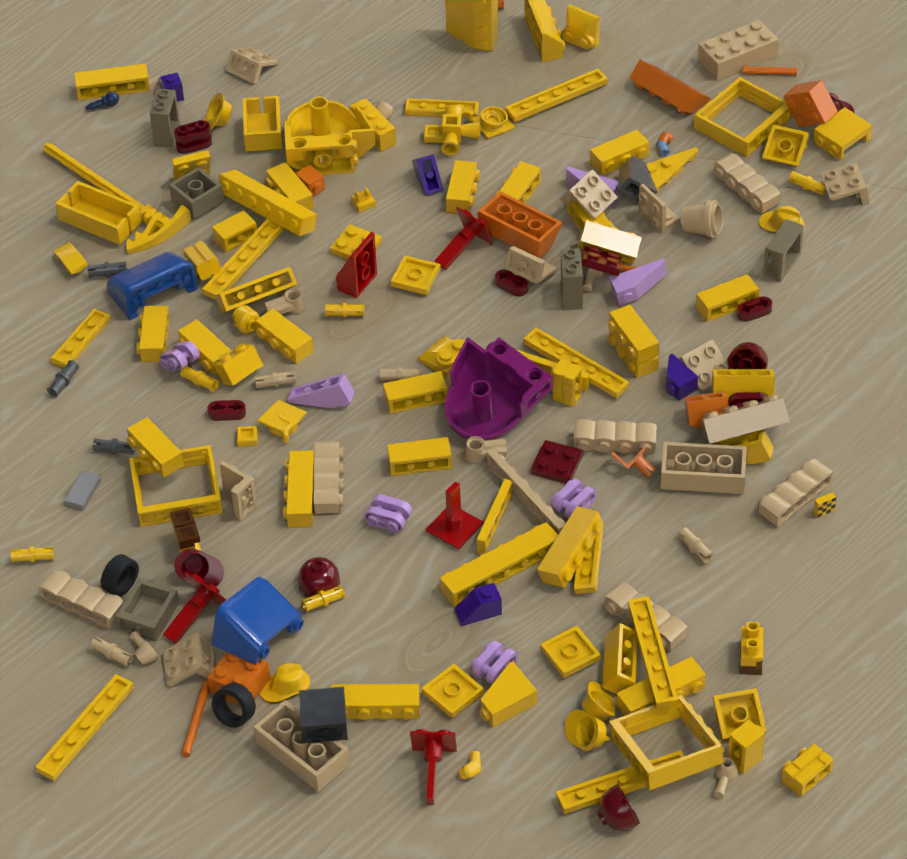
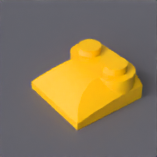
[562,4,600,50]
[762,125,809,167]
[418,335,465,378]
[712,688,766,740]

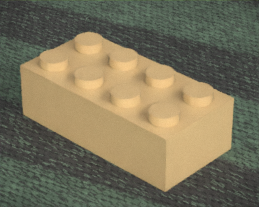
[698,20,779,80]
[699,395,790,444]
[661,442,747,494]
[253,700,350,792]

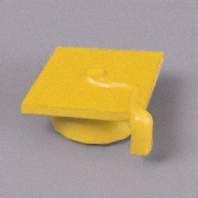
[468,106,515,139]
[257,400,307,443]

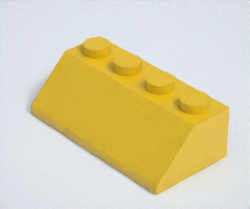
[524,0,566,62]

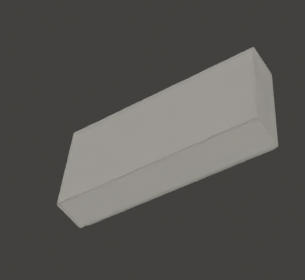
[64,471,101,510]

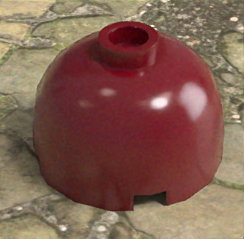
[727,342,768,369]
[298,557,340,598]
[597,784,640,831]

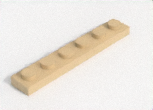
[487,448,565,535]

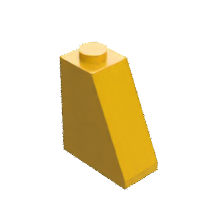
[479,661,537,728]

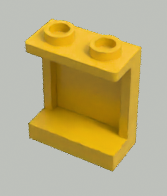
[814,107,872,160]

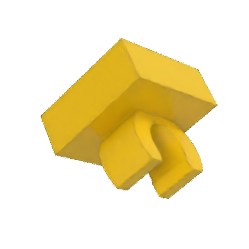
[351,187,376,212]

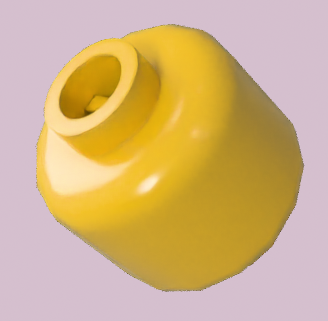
[231,305,260,334]

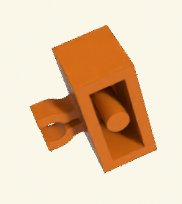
[684,391,729,428]

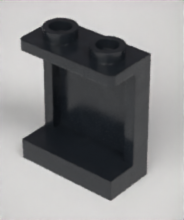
[299,687,348,743]

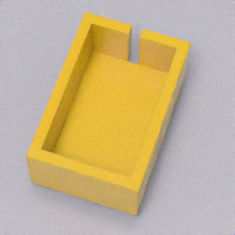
[242,96,282,152]
[607,305,659,378]

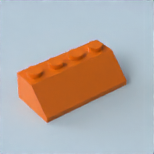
[629,59,711,114]
[478,191,562,258]

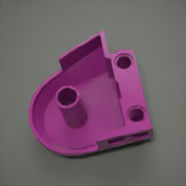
[445,337,553,441]

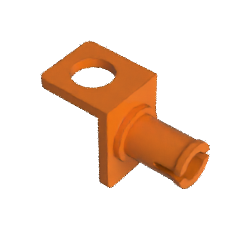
[610,446,657,478]

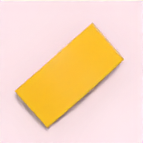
[53,242,88,275]

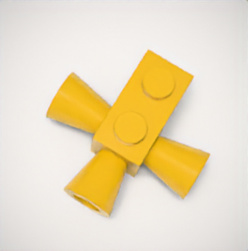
[424,105,480,156]

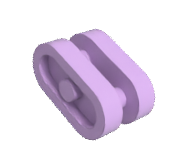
[160,341,200,371]
[551,478,597,518]
[364,494,412,532]
[471,640,519,685]

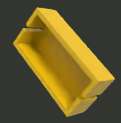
[55,181,142,245]

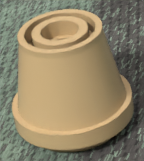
[681,200,723,238]

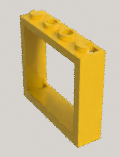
[694,77,792,157]
[129,445,223,527]
[609,695,725,791]

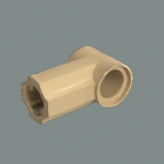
[264,288,304,314]
[465,436,507,464]

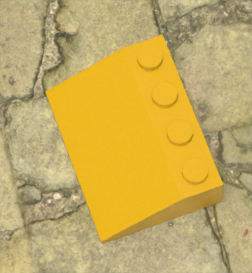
[445,0,498,52]

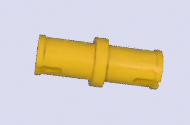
[788,171,826,196]
[325,302,364,318]
[180,366,219,392]
[11,546,54,563]
[301,585,345,613]

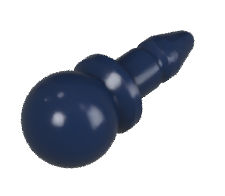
[85,91,119,110]

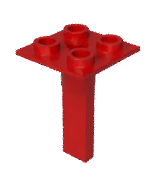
[434,207,493,270]
[425,481,484,549]
[163,571,226,644]
[410,729,457,805]

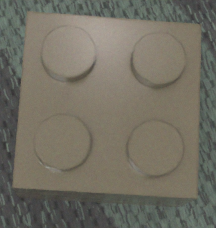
[169,167,224,219]

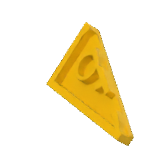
[646,147,698,194]

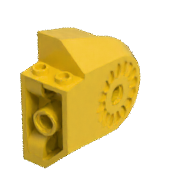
[284,96,375,175]

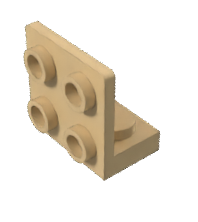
[226,47,279,84]
[821,162,870,205]
[560,169,617,219]
[638,184,680,233]
[505,246,557,284]
[678,339,729,391]
[220,461,257,521]
[162,632,216,687]

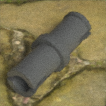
[87,261,127,278]
[47,360,79,397]
[93,438,135,455]

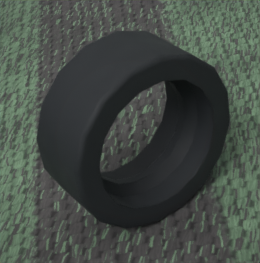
[100,554,139,597]
[212,683,256,728]

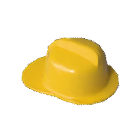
[204,93,232,130]
[759,205,805,232]
[260,663,311,702]
[581,681,615,721]
[564,709,610,752]

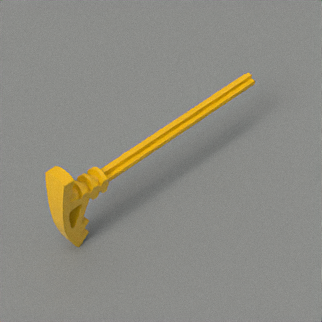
[43,143,191,254]

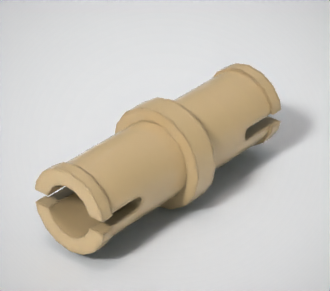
[380,367,421,381]
[255,370,296,389]
[678,527,714,563]
[90,636,134,667]

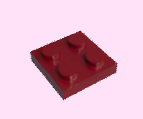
[581,246,622,276]
[531,440,584,484]

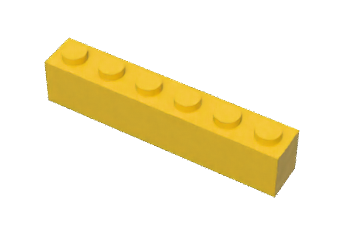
[218,170,318,236]
[440,522,558,607]

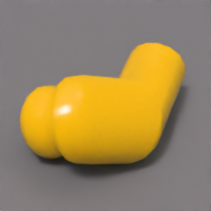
[459,751,481,780]

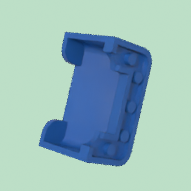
[107,252,198,320]
[211,577,304,665]

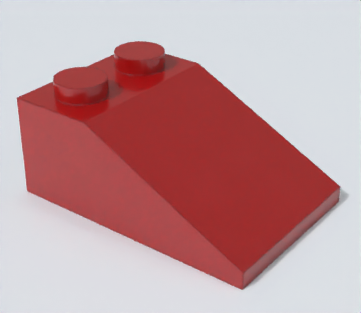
[336,232,377,298]

